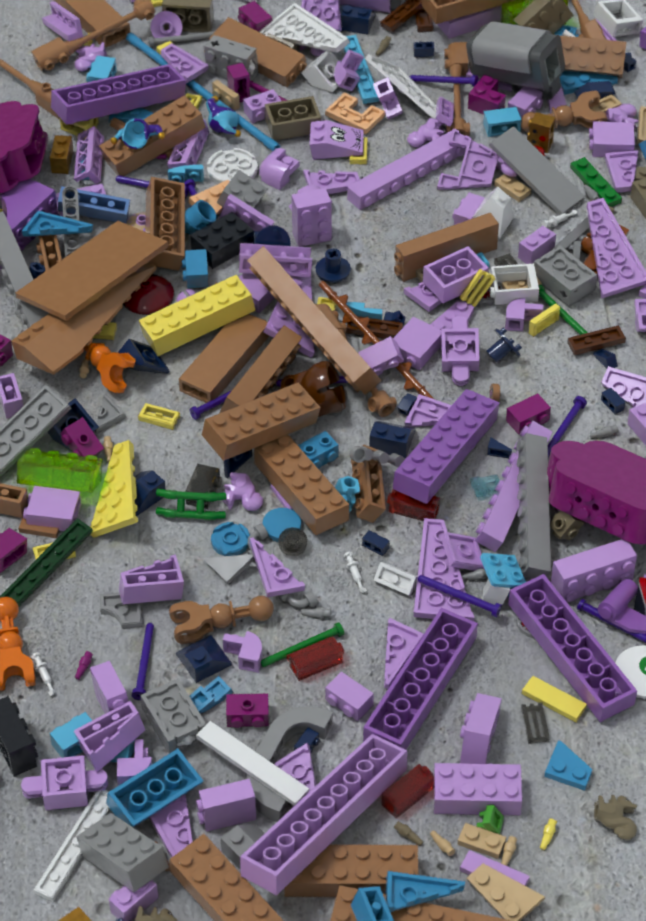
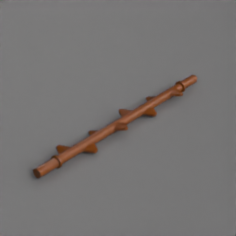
[319,281,434,399]

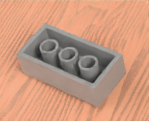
[76,813,169,892]

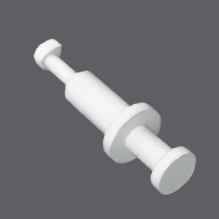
[541,210,577,228]
[343,551,366,593]
[31,652,55,696]

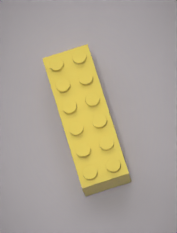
[139,275,256,356]

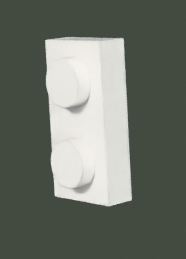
[374,562,418,595]

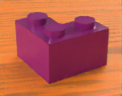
[468,75,506,115]

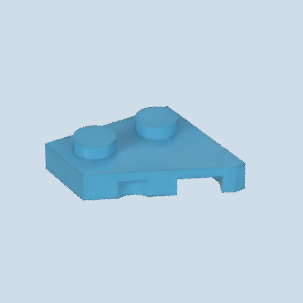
[544,740,592,791]

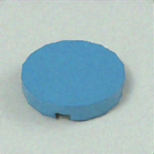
[262,508,301,542]
[211,522,250,556]

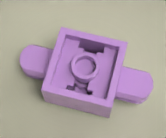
[441,316,479,386]
[21,755,108,810]

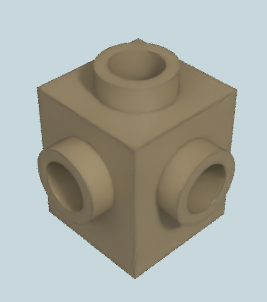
[550,510,585,540]

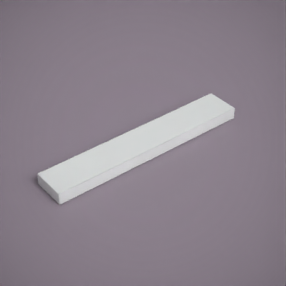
[196,721,309,806]
[34,790,111,902]

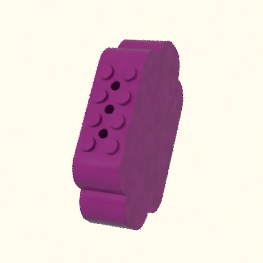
[0,101,49,193]
[547,441,646,544]

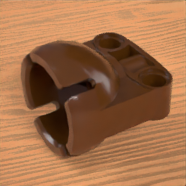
[281,361,347,417]

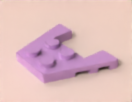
[437,129,499,190]

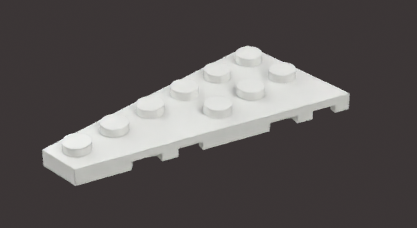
[259,3,350,53]
[365,54,446,126]

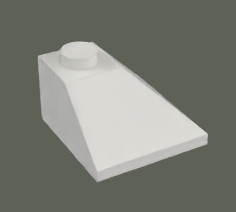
[302,50,338,92]
[472,187,514,240]

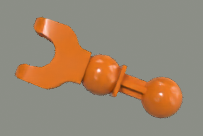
[83,342,136,393]
[0,597,36,691]

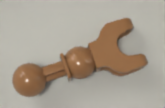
[521,91,608,133]
[169,596,274,644]

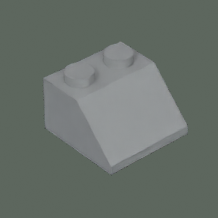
[221,824,264,871]

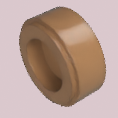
[489,384,500,402]

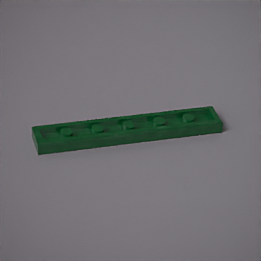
[0,518,93,607]

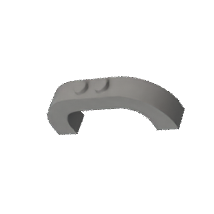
[247,706,333,822]

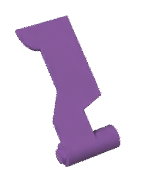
[598,579,646,634]

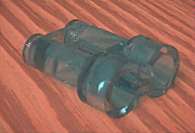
[470,474,499,498]

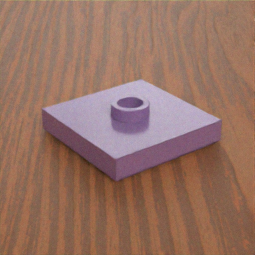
[440,532,484,571]

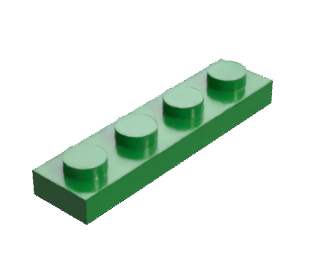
[570,157,622,207]

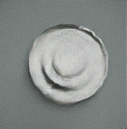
[278,527,308,556]

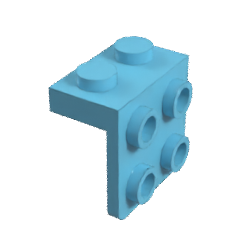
[480,553,526,597]

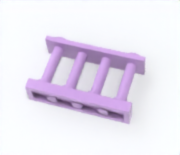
[239,243,312,277]

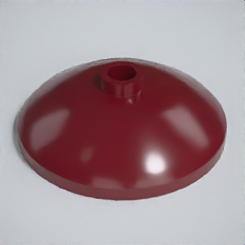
[123,274,174,315]

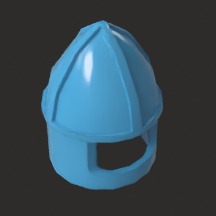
[185,200,217,234]

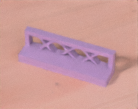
[42,1,83,42]
[167,119,210,168]
[74,126,104,184]

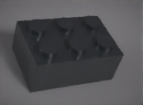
[190,212,254,269]
[0,696,38,777]

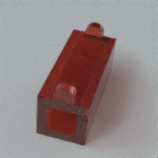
[387,489,440,521]
[286,636,344,681]
[381,764,434,819]

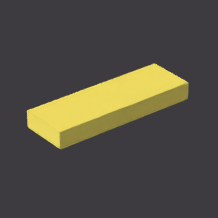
[522,676,587,722]

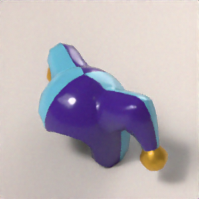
[206,96,241,137]
[110,118,165,149]

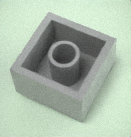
[217,170,268,209]

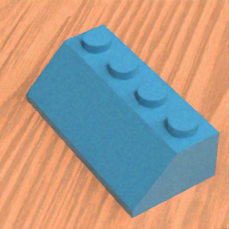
[106,748,203,827]

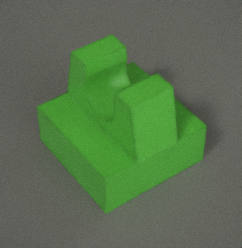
[476,805,504,835]

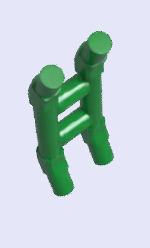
[156,488,226,520]

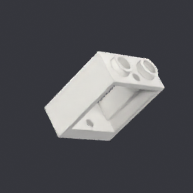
[593,0,643,37]
[490,263,539,305]

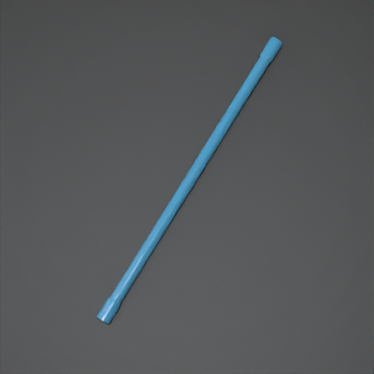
[126,32,281,152]

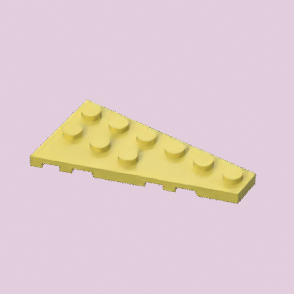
[90,440,138,538]

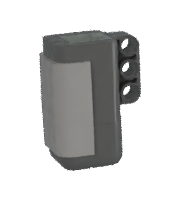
[466,22,565,100]

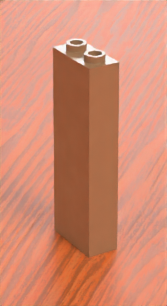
[53,0,130,48]
[209,17,307,87]
[394,213,499,282]
[179,314,269,403]

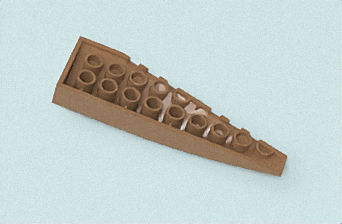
[11,263,157,375]

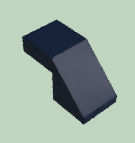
[574,81,616,99]

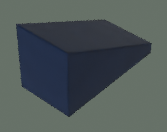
[593,349,618,369]
[487,437,512,459]

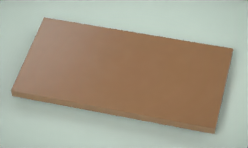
[15,221,169,321]

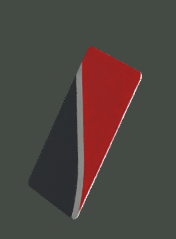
[634,577,646,615]

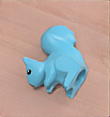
[335,476,360,512]

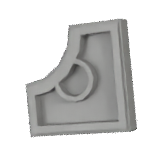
[100,593,142,629]

